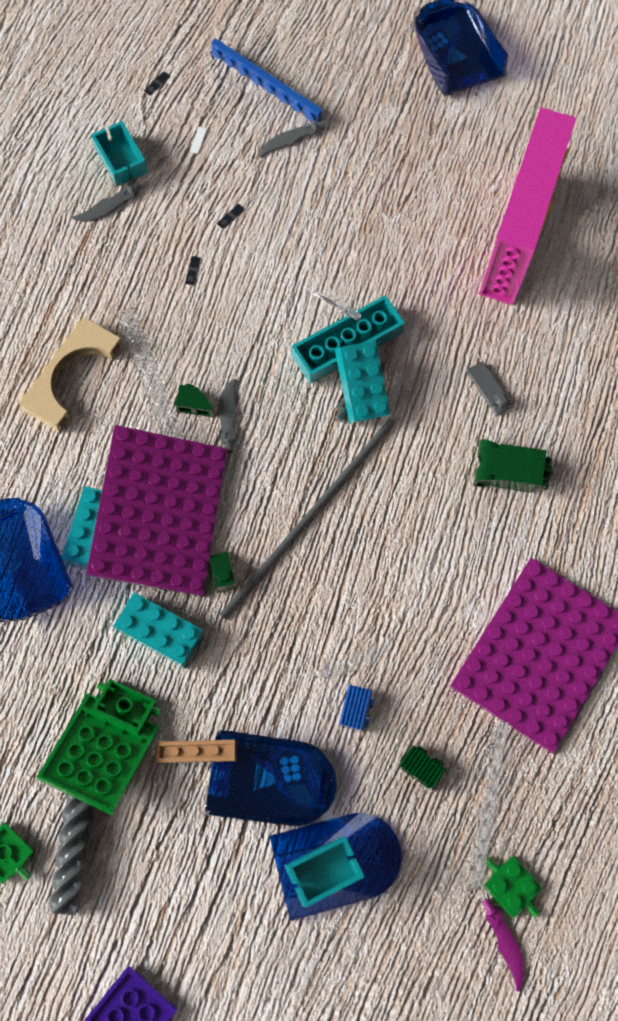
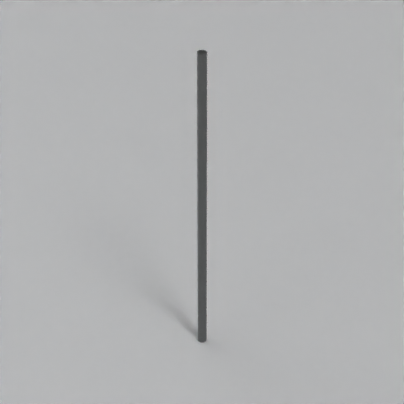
[219,418,395,619]

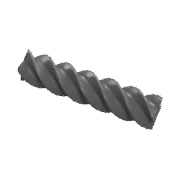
[49,793,93,916]

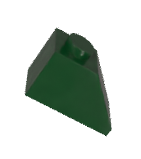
[175,384,214,418]
[209,551,236,593]

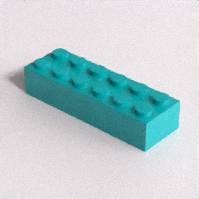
[291,295,405,384]

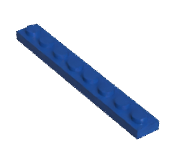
[211,38,323,123]

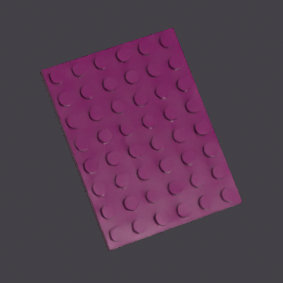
[86,425,227,597]
[449,558,618,754]

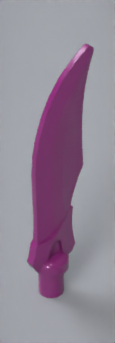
[482,897,524,992]

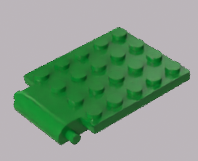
[36,679,162,815]

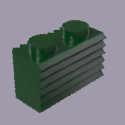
[398,745,447,791]

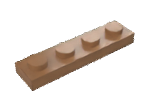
[155,740,237,763]

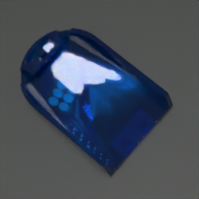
[415,0,508,96]
[204,730,337,827]

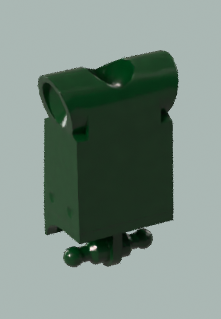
[473,439,554,493]

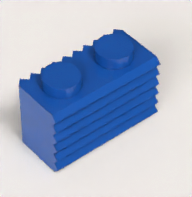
[338,685,375,732]

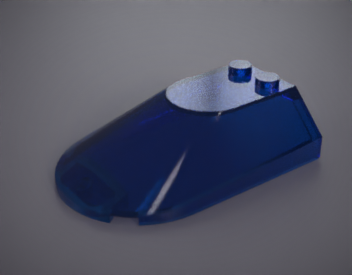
[0,498,75,623]
[269,813,402,921]

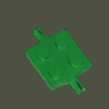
[0,822,35,884]
[482,856,542,918]

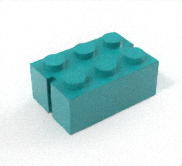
[91,121,148,187]
[284,836,364,908]

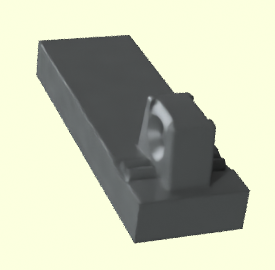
[466,361,512,416]

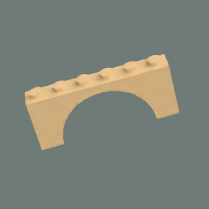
[19,317,123,433]

